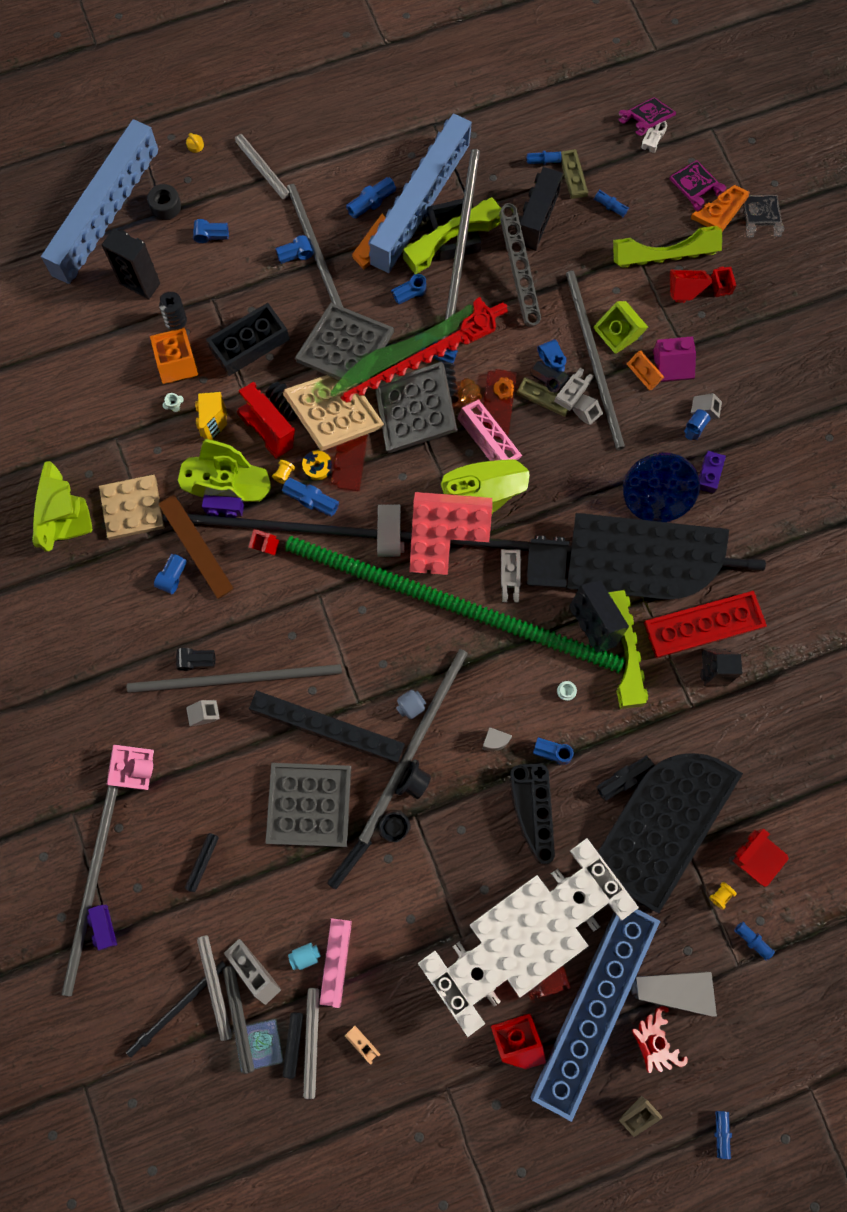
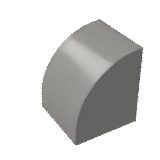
[691,393,722,419]
[572,394,603,425]
[186,700,220,726]
[482,728,512,751]

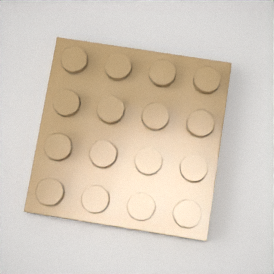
[283,375,384,451]

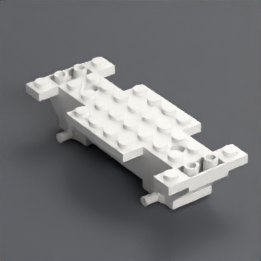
[418,839,639,1037]

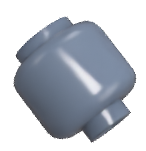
[396,690,426,719]

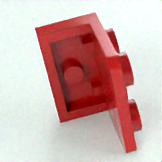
[733,828,789,887]

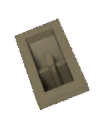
[619,1096,662,1137]

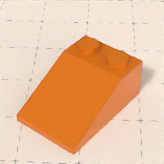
[150,328,198,384]

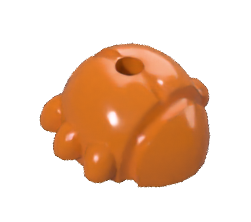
[494,377,514,400]

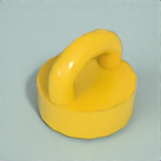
[186,133,204,153]

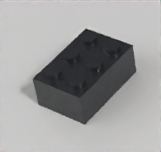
[569,579,629,653]

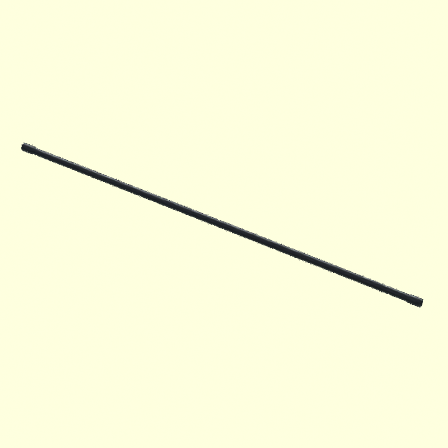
[163,513,766,571]

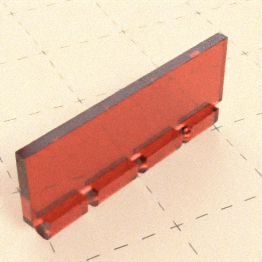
[482,369,517,439]
[331,434,368,491]

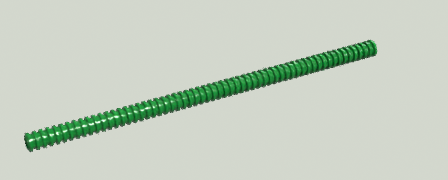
[285,536,625,673]

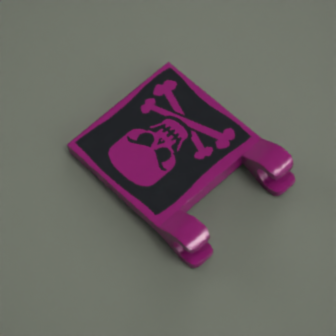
[619,97,676,136]
[669,160,726,211]

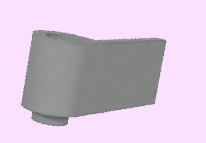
[377,505,404,557]

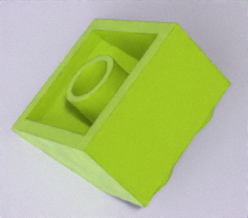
[593,301,648,354]

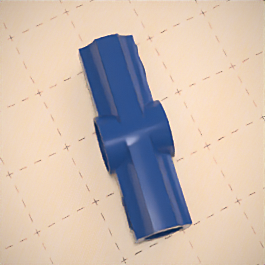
[346,177,396,219]
[282,478,339,517]

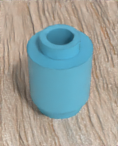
[288,943,321,970]

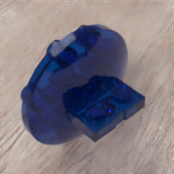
[623,452,700,522]

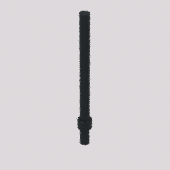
[126,961,227,1058]

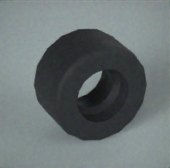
[147,184,181,220]

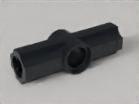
[596,755,654,801]

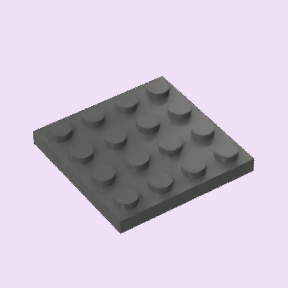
[295,303,394,387]
[375,362,457,453]
[266,763,351,847]

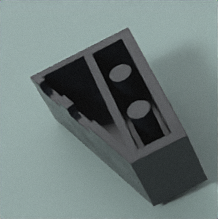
[700,649,742,686]

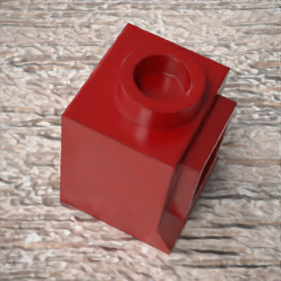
[711,267,736,297]
[249,529,279,555]

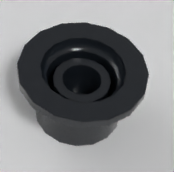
[395,759,431,799]

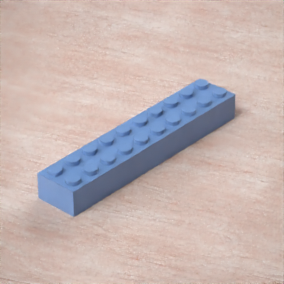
[369,114,472,273]
[41,119,158,284]
[530,909,660,1122]

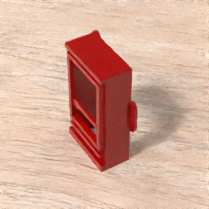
[237,382,295,459]

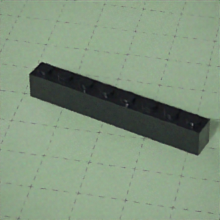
[249,690,405,765]

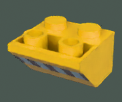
[195,392,227,440]

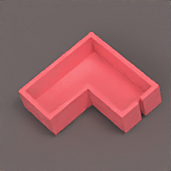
[410,492,492,575]

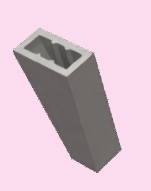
[631,971,717,1017]

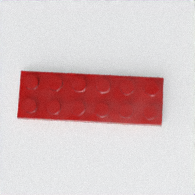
[644,591,767,659]

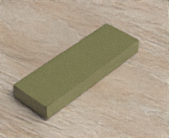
[561,149,588,199]
[516,377,569,417]

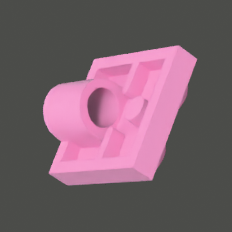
[107,745,154,790]

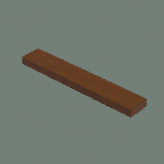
[158,495,234,599]

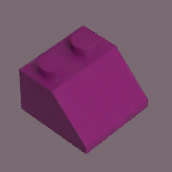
[653,336,696,382]

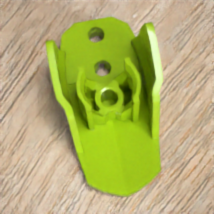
[178,439,271,502]
[441,459,529,514]
[33,461,93,552]

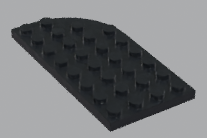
[567,513,729,599]
[598,753,743,914]

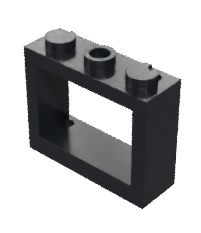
[424,198,481,261]

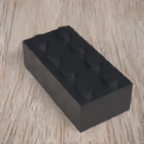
[517,166,563,251]
[102,228,160,299]
[206,303,290,376]

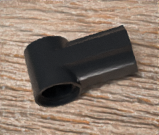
[530,361,569,392]
[176,648,216,671]

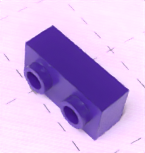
[696,451,726,493]
[202,495,244,518]
[87,905,117,950]

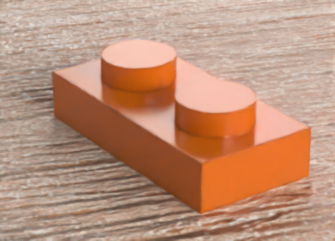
[627,351,664,390]

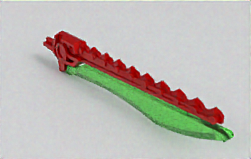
[330,297,508,403]

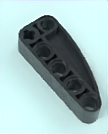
[509,764,555,865]

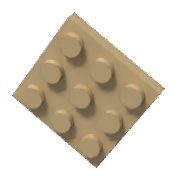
[99,475,165,540]

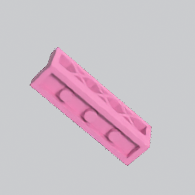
[457,400,522,461]
[320,919,352,1008]

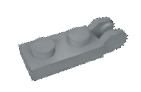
[554,368,593,411]
[501,549,520,602]

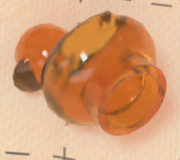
[458,378,482,404]

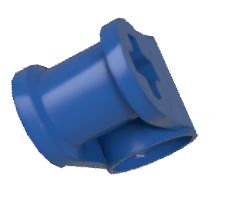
[537,339,566,372]

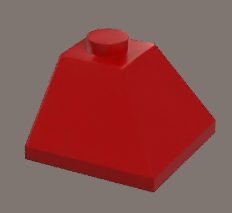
[670,270,712,303]
[491,1014,546,1069]

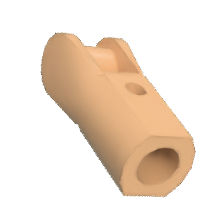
[345,1026,381,1064]

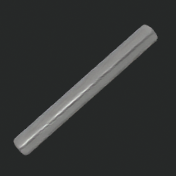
[235,134,289,199]
[197,935,232,1041]
[303,988,319,1099]

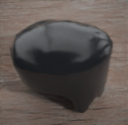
[378,810,411,843]

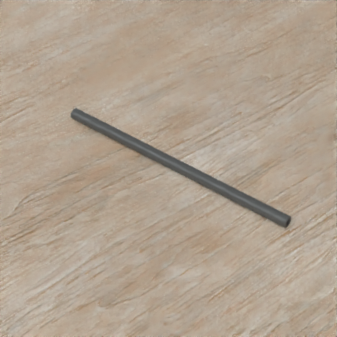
[442,149,480,339]
[287,184,343,307]
[566,271,625,450]
[358,649,468,844]
[127,664,342,693]
[61,786,118,996]

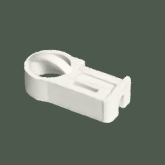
[641,121,667,153]

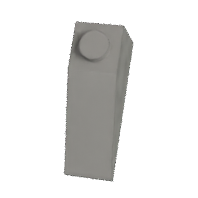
[224,939,281,1005]

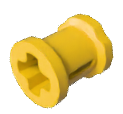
[272,460,295,484]
[709,882,737,910]

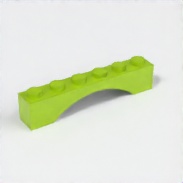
[403,197,501,274]
[613,226,722,267]
[608,590,648,710]

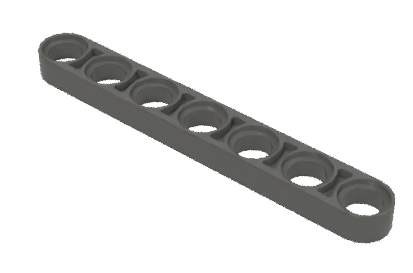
[499,203,541,327]

